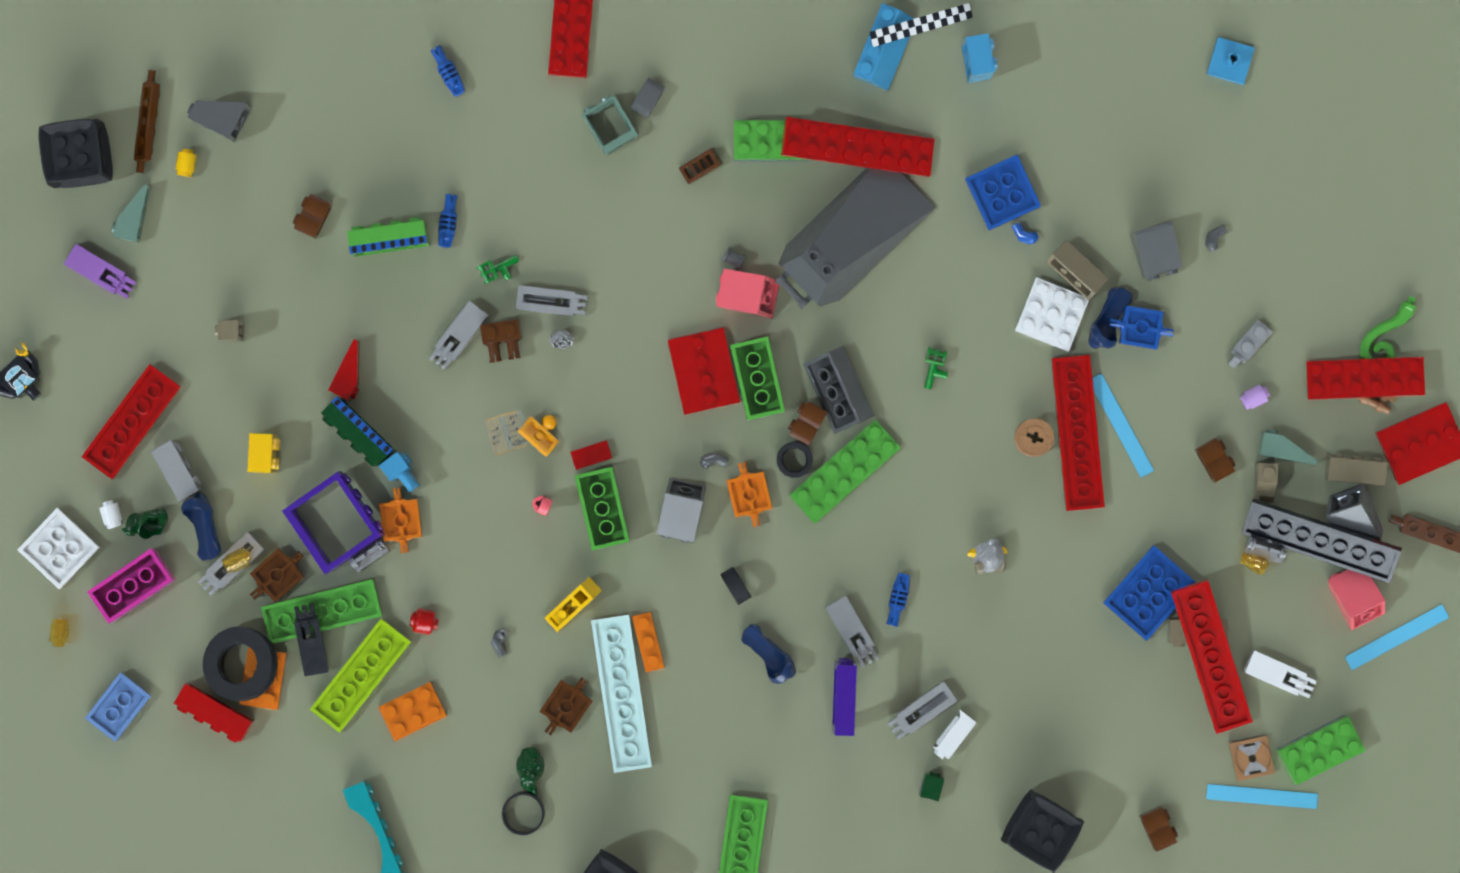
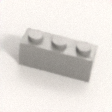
[151,440,202,502]

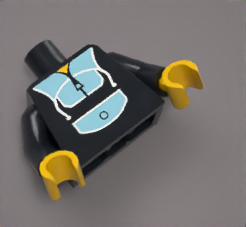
[0,342,42,401]

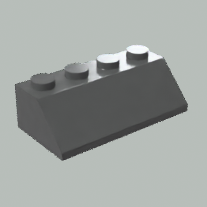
[803,346,874,434]

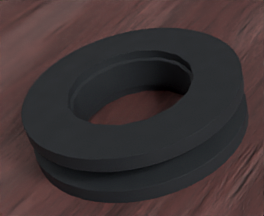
[203,627,278,701]

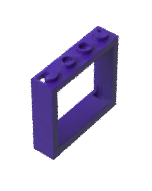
[282,471,385,574]
[832,658,857,736]

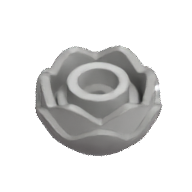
[550,330,574,349]

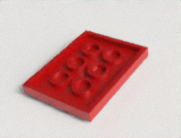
[667,328,740,415]
[1375,402,1460,485]

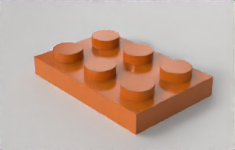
[239,647,287,710]
[378,681,447,741]

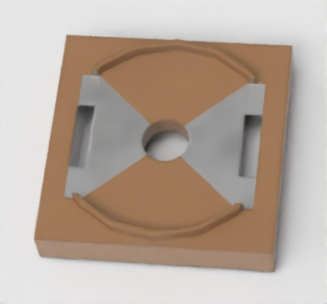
[1229,735,1275,781]

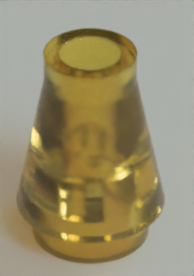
[1239,553,1270,576]

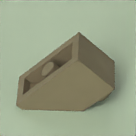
[215,320,244,342]
[1254,463,1278,502]

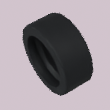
[777,442,813,478]
[720,567,751,605]

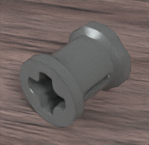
[721,246,746,270]

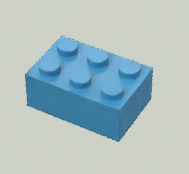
[961,33,998,83]

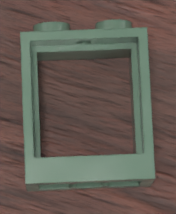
[582,95,638,156]

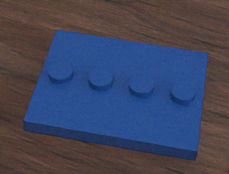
[1103,545,1196,641]

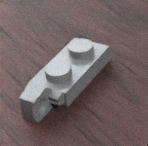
[1227,320,1272,368]

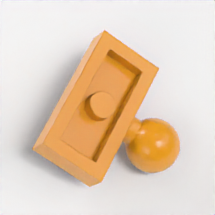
[517,415,559,457]

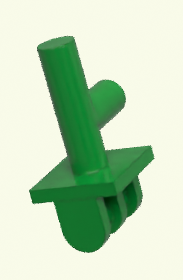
[476,255,519,284]
[924,347,948,389]

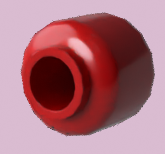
[409,608,439,635]

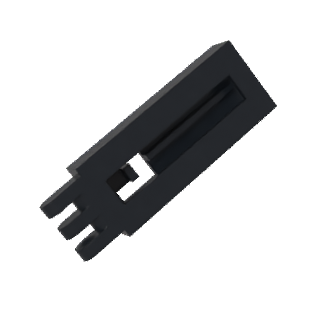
[294,603,329,676]

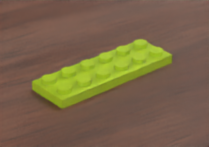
[310,618,411,733]

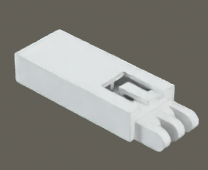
[1243,650,1317,699]

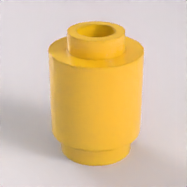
[175,148,197,177]

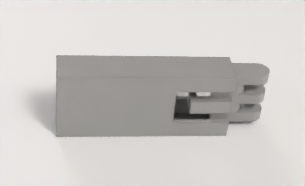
[516,285,589,316]
[429,301,489,370]
[198,532,266,596]
[825,595,879,668]
[887,681,958,740]

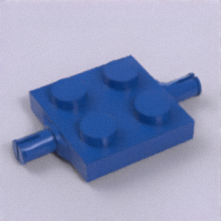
[1109,306,1174,350]

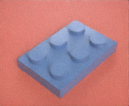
[85,672,152,742]

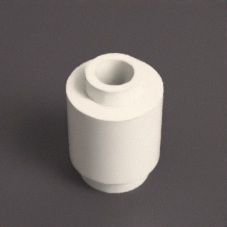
[99,500,123,529]

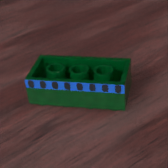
[321,396,397,467]

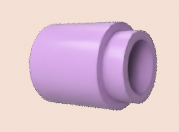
[1240,384,1270,410]

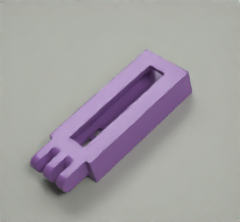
[64,244,137,299]

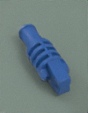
[430,45,466,97]
[438,194,458,248]
[886,573,911,627]

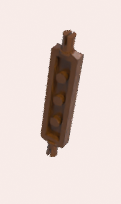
[134,70,160,173]
[1389,513,1460,553]

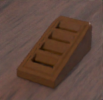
[679,148,723,185]

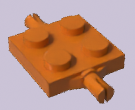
[726,462,772,527]
[379,488,422,553]

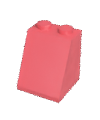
[716,269,779,319]
[1328,569,1385,631]

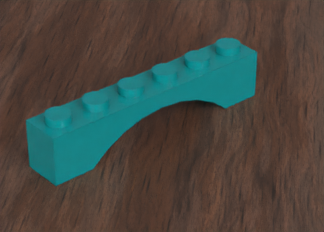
[342,780,407,873]

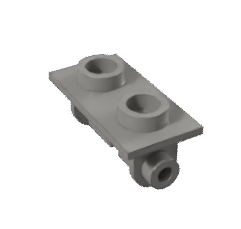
[1244,536,1287,564]
[349,538,389,573]

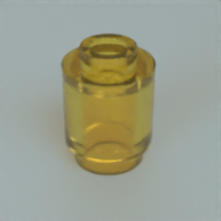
[222,548,252,573]
[49,619,70,647]

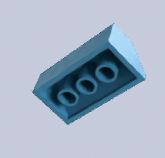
[853,3,914,91]

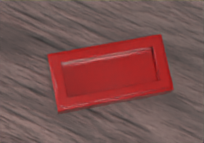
[570,440,613,470]

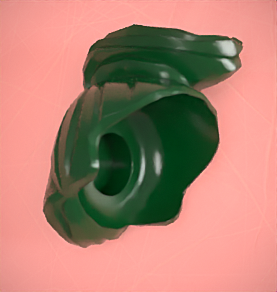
[122,508,168,539]
[516,747,545,796]

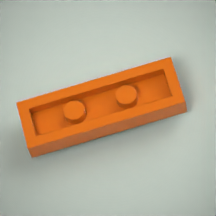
[632,612,665,672]

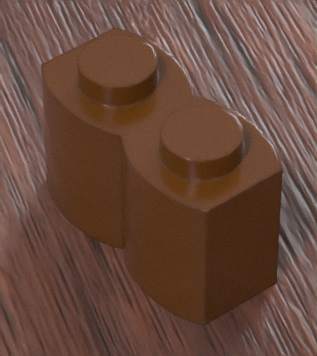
[293,194,333,239]
[788,400,828,446]
[1194,438,1236,483]
[1139,806,1178,852]

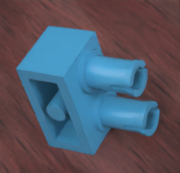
[379,452,420,492]

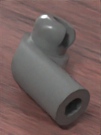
[1205,225,1227,252]
[700,452,729,468]
[491,629,507,658]

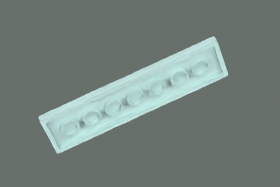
[591,615,652,773]

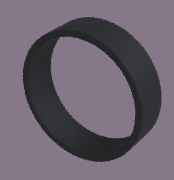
[502,792,545,835]

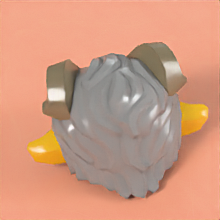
[967,538,1008,575]

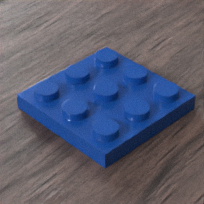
[965,155,1041,231]

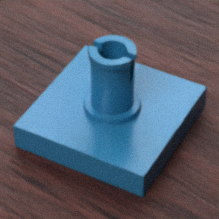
[1206,37,1255,85]

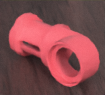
[532,496,553,516]

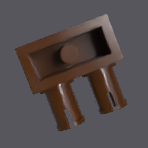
[480,319,522,363]

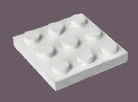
[1015,277,1089,352]
[18,508,100,589]

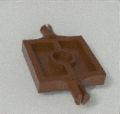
[250,548,304,602]
[539,677,593,735]

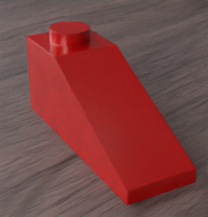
[328,339,360,401]

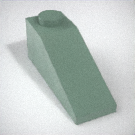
[112,184,151,243]
[1257,429,1318,465]

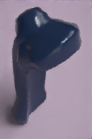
[1088,287,1133,349]
[181,493,221,561]
[741,624,796,684]

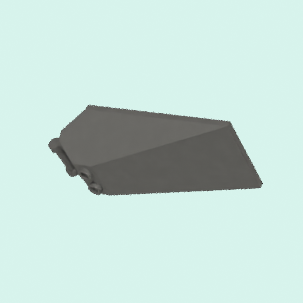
[775,168,935,309]

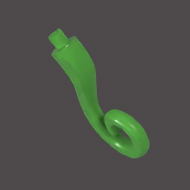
[1360,296,1417,359]

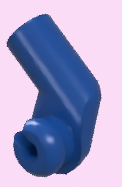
[1011,222,1039,244]

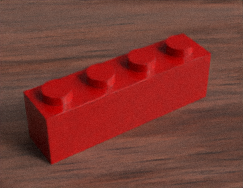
[173,683,254,743]

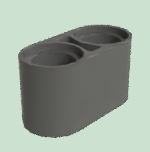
[631,77,665,118]

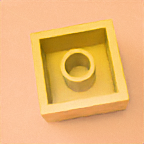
[247,433,281,473]

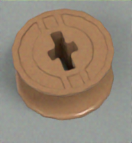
[1014,418,1054,457]

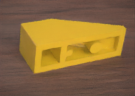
[545,577,602,632]

